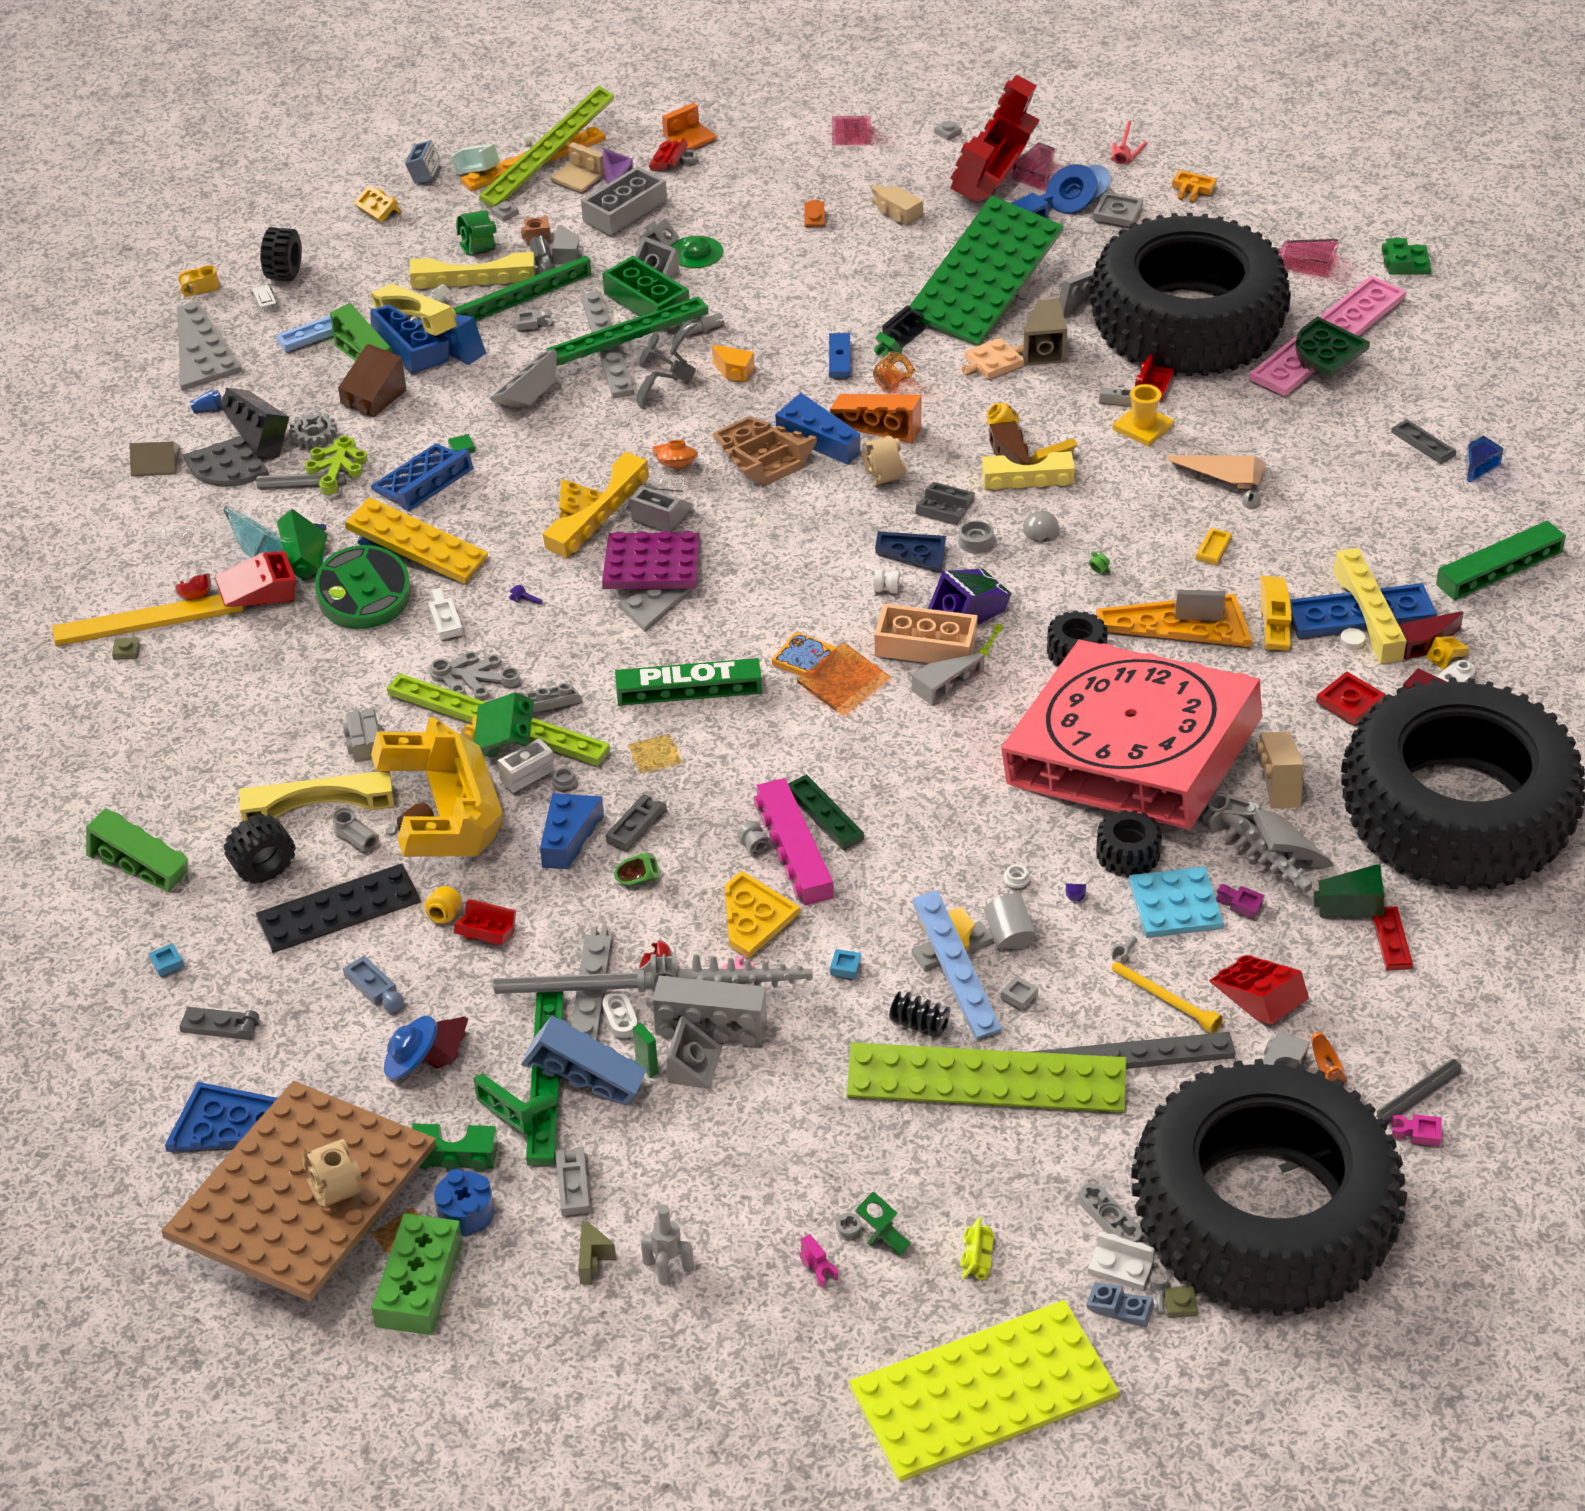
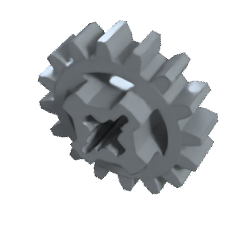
[289,412,338,449]

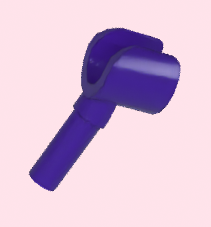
[509,585,542,604]

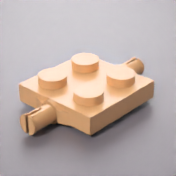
[961,338,1024,380]

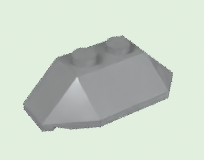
[490,349,557,408]

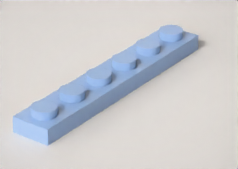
[912,890,1002,1040]

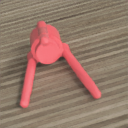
[1111,121,1147,165]

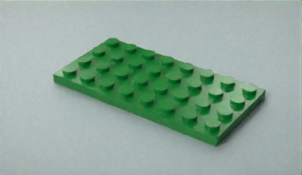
[910,195,1063,346]

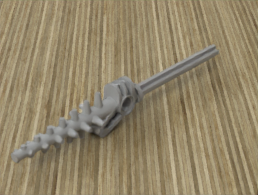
[1199,787,1313,892]
[493,953,813,994]

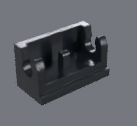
[882,305,926,348]

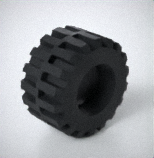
[260,227,302,281]
[1047,611,1108,666]
[1096,810,1162,877]
[224,814,296,884]

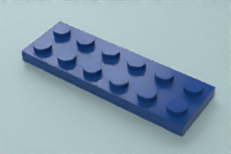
[1290,583,1437,638]

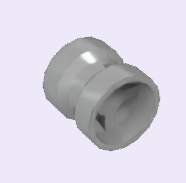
[737,821,772,857]

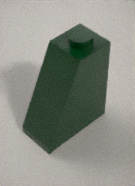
[1313,864,1384,917]

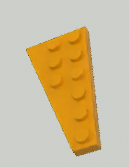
[1096,594,1252,647]

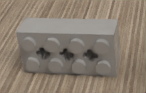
[581,166,667,236]
[653,976,767,1046]

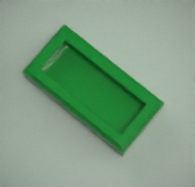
[633,1023,659,1078]

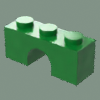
[412,1123,498,1171]

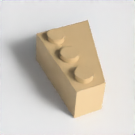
[1256,731,1303,809]

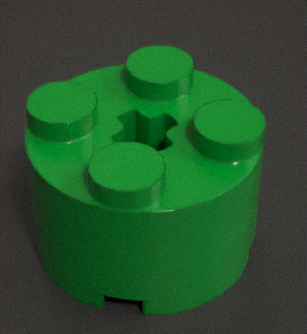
[456,210,496,255]

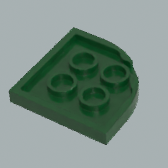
[1295,316,1370,378]

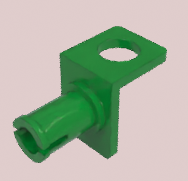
[856,1192,912,1256]

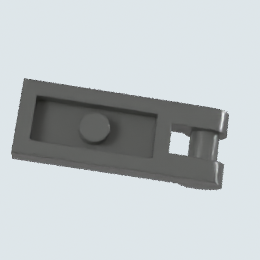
[606,794,667,851]
[179,1006,260,1040]

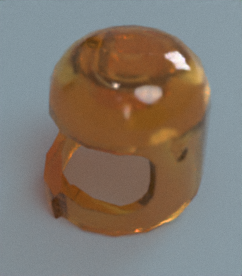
[873,351,915,390]

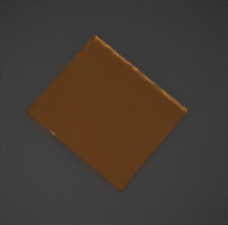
[797,642,891,716]

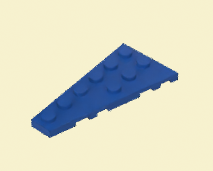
[165,1082,277,1152]

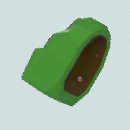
[614,853,660,886]

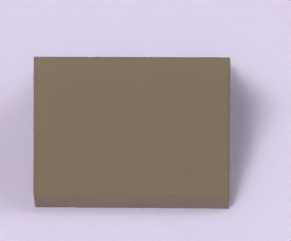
[129,441,180,476]

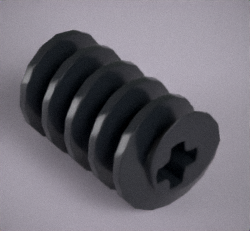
[889,991,951,1038]

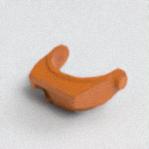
[1311,1032,1348,1083]

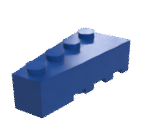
[370,305,449,373]
[775,392,861,465]

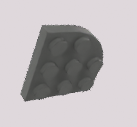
[183,436,269,487]

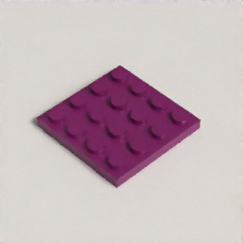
[602,531,700,589]

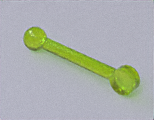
[979,624,1003,656]

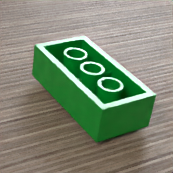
[602,256,690,316]

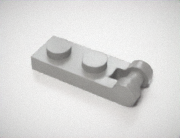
[556,1147,590,1216]

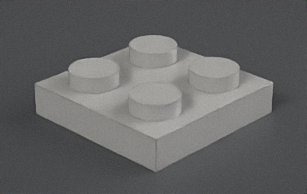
[1093,192,1143,227]

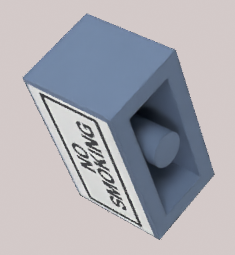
[405,140,441,184]

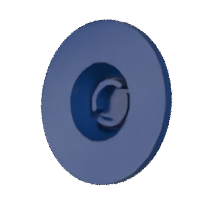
[1046,164,1098,214]
[384,1016,437,1080]

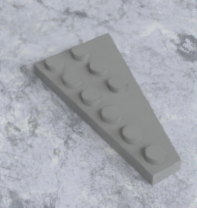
[177,301,242,391]

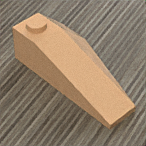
[1167,455,1266,490]

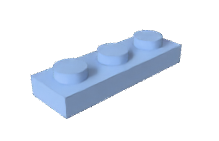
[276,316,333,352]

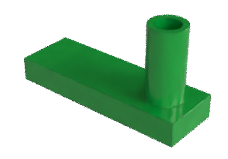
[473,1073,556,1135]

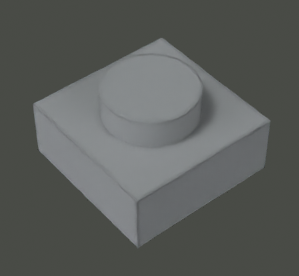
[934,120,962,140]
[490,201,519,222]
[1001,975,1038,1011]

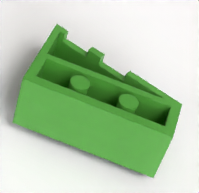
[330,303,393,361]

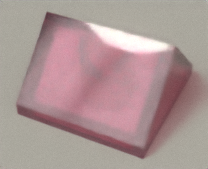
[832,116,871,145]

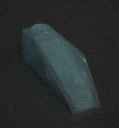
[223,506,283,558]

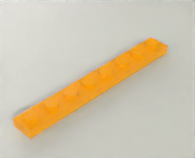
[461,127,606,192]

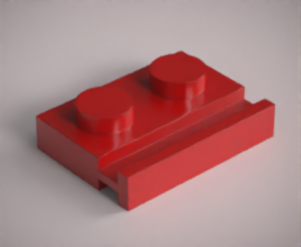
[648,138,688,171]

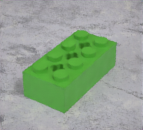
[372,1213,463,1335]

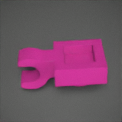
[799,1234,838,1288]

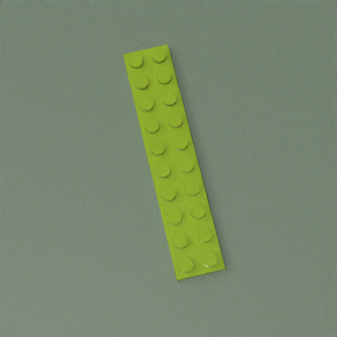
[847,1042,1126,1113]

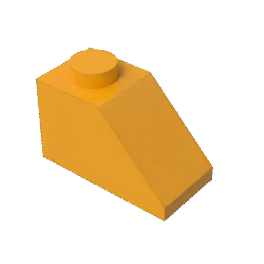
[712,344,755,382]

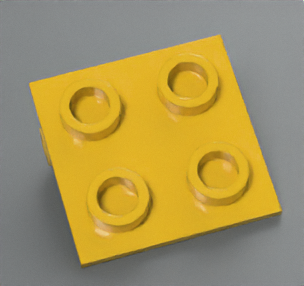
[559,479,603,519]

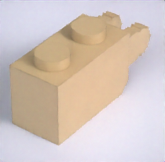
[872,184,923,226]

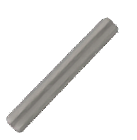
[256,472,345,488]

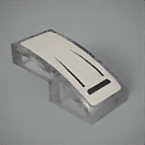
[249,284,280,313]

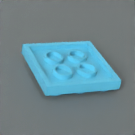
[1129,866,1224,938]

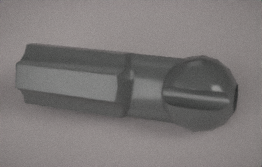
[529,236,556,275]

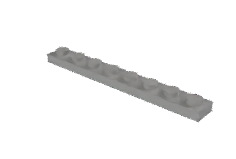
[581,292,634,398]

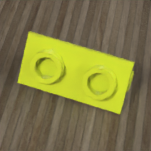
[960,1217,994,1280]

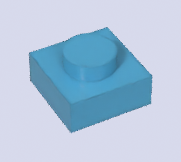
[148,943,184,977]
[830,949,861,979]

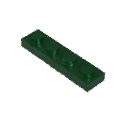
[788,774,864,850]

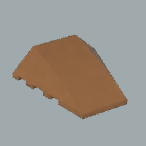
[713,416,817,486]

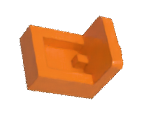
[804,200,825,227]

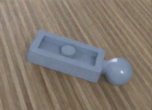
[343,955,404,1013]

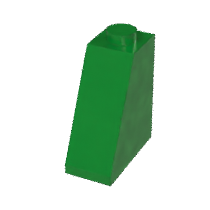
[277,508,328,580]

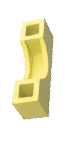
[982,451,1075,490]

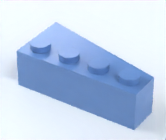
[521,1016,647,1105]

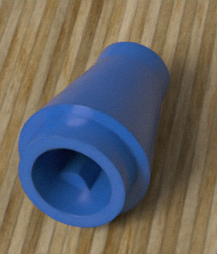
[190,389,222,413]

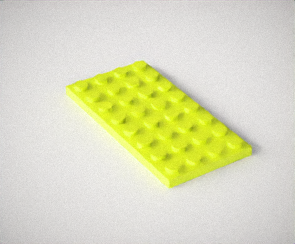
[849,1299,1119,1482]

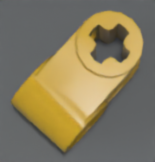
[178,265,220,296]

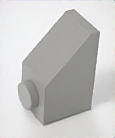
[552,225,583,264]

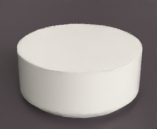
[1340,628,1365,650]

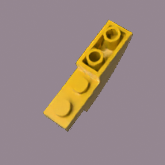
[1260,575,1292,651]

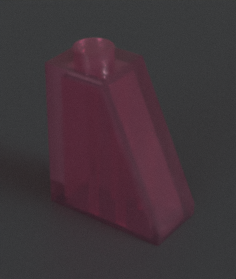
[1013,142,1055,192]
[1278,239,1339,278]

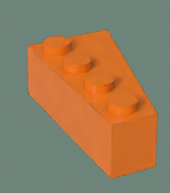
[830,394,922,444]

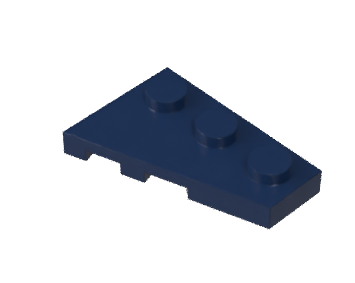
[875,531,946,573]

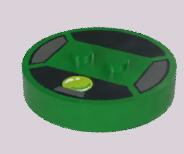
[315,545,410,629]

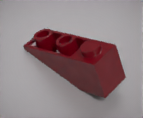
[1398,611,1464,660]

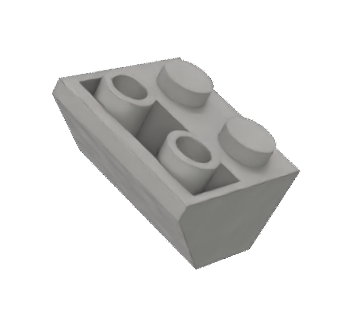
[630,486,693,533]

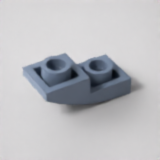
[1086,1282,1155,1328]

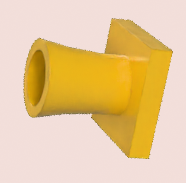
[1112,384,1174,447]

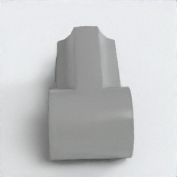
[332,807,379,852]

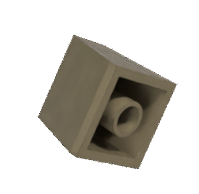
[1023,299,1067,366]

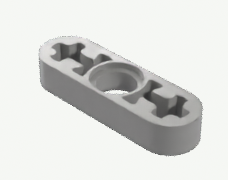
[1079,1183,1142,1242]

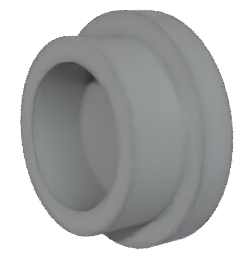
[552,767,577,790]

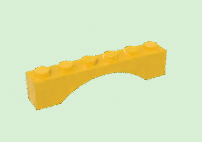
[542,451,650,559]

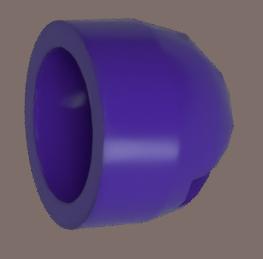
[1065,883,1086,901]

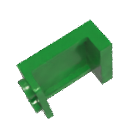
[474,692,534,758]

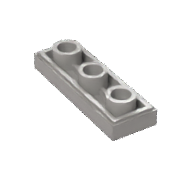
[518,683,581,713]

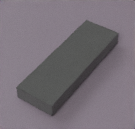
[1391,419,1456,464]

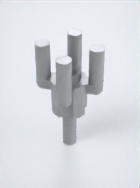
[641,1204,694,1285]

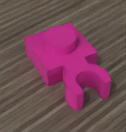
[1392,1114,1442,1146]

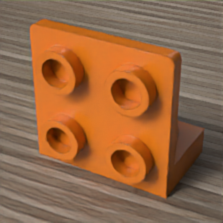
[662,102,717,150]

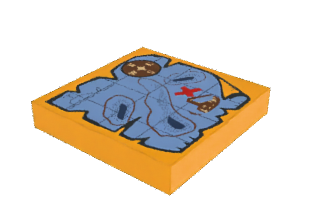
[772,631,837,681]

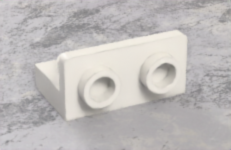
[1087,1232,1155,1291]

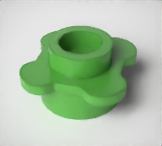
[1089,551,1111,575]

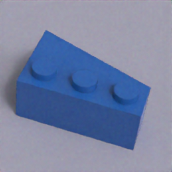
[417,314,486,365]
[540,793,604,869]

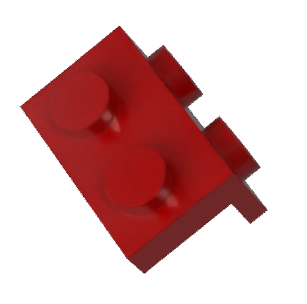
[1135,355,1174,401]
[454,899,516,946]

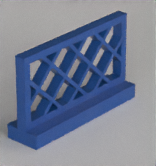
[371,443,474,512]

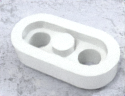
[1437,660,1475,682]
[602,992,637,1039]

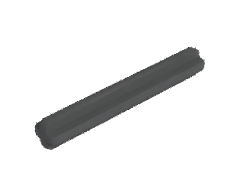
[1376,1059,1462,1124]

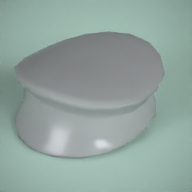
[958,520,995,554]

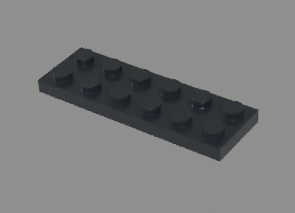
[256,863,420,953]

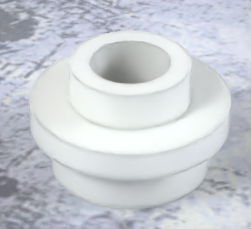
[1004,864,1030,888]

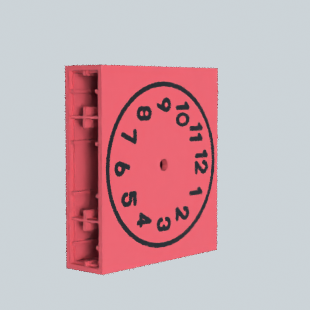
[1001,640,1263,830]

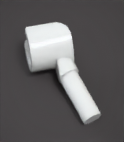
[522,133,536,146]

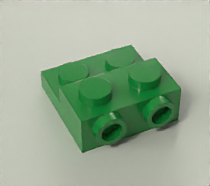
[1381,237,1432,275]

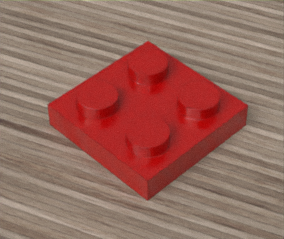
[1316,671,1386,725]

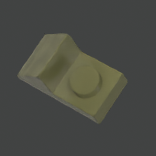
[578,1221,616,1284]

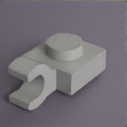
[515,309,553,331]

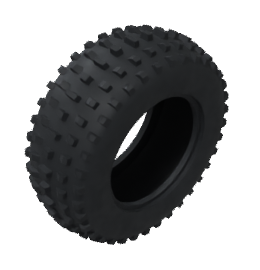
[1089,213,1291,376]
[1341,677,1585,890]
[1131,1059,1407,1316]

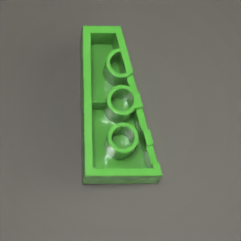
[86,808,188,892]

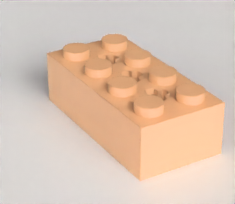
[875,604,978,663]

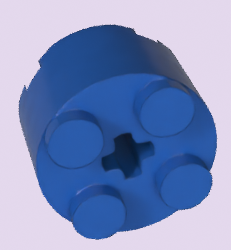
[434,1169,494,1236]

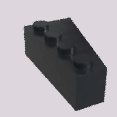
[221,387,289,458]

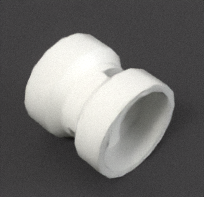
[874,569,900,594]

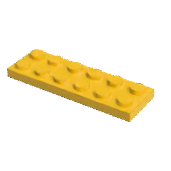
[345,497,488,584]

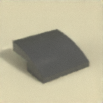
[915,482,975,525]

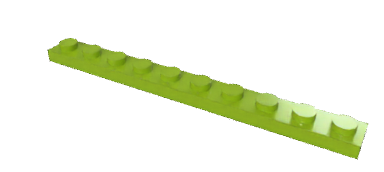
[479,86,614,208]
[387,673,610,766]

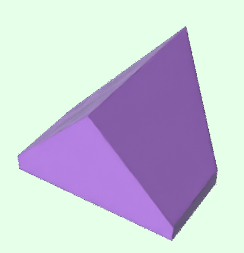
[602,148,633,184]

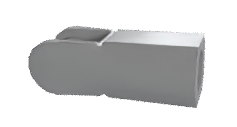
[1099,388,1132,407]

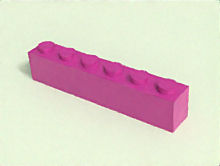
[754,778,834,906]

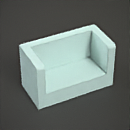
[451,144,500,174]

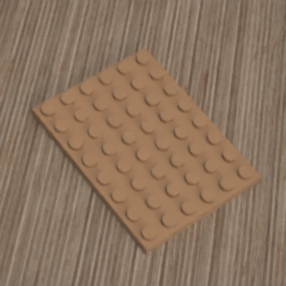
[162,1080,436,1302]

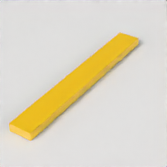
[52,594,243,646]

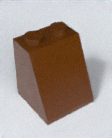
[338,344,407,417]

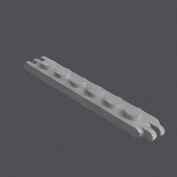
[564,927,612,1080]

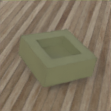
[112,637,140,660]
[1164,1286,1198,1318]

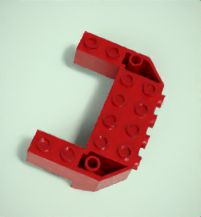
[950,74,1040,202]

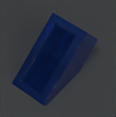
[1465,435,1504,482]

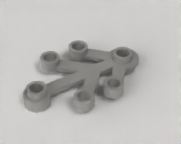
[429,651,520,701]

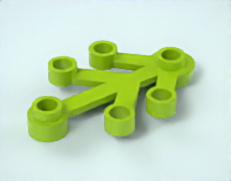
[305,436,368,495]

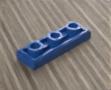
[829,333,851,378]

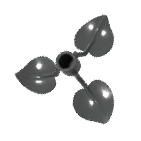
[636,322,697,409]

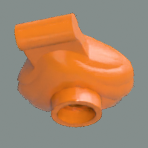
[652,440,698,469]

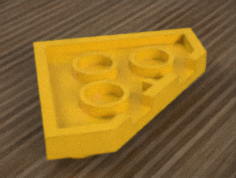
[725,870,800,958]

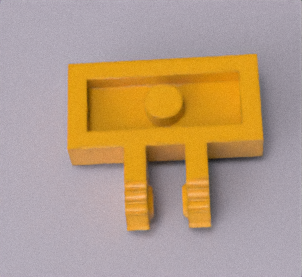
[1172,170,1217,202]

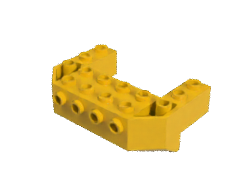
[371,717,503,857]

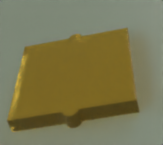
[628,734,681,773]

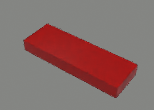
[1372,906,1413,971]

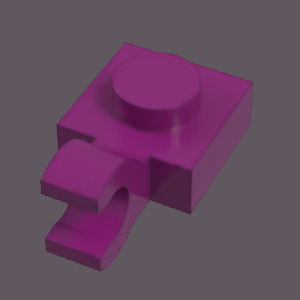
[1216,884,1265,919]

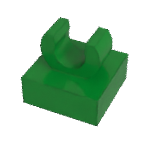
[874,332,903,360]

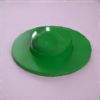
[670,235,723,268]

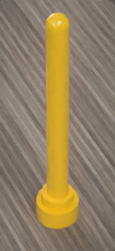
[1112,962,1223,1034]

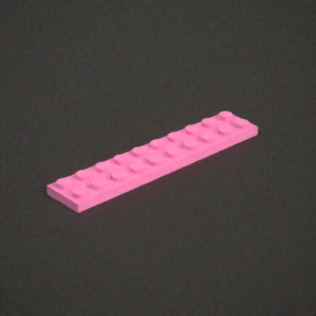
[1249,276,1406,397]

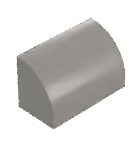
[984,894,1035,950]

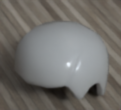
[1023,511,1060,542]

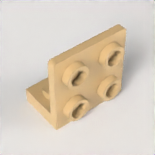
[551,142,604,192]

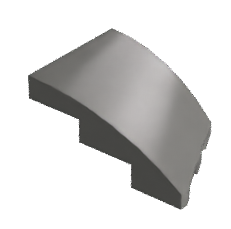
[1253,809,1334,868]

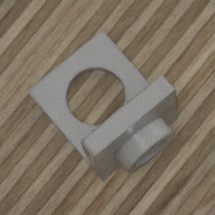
[639,218,680,246]

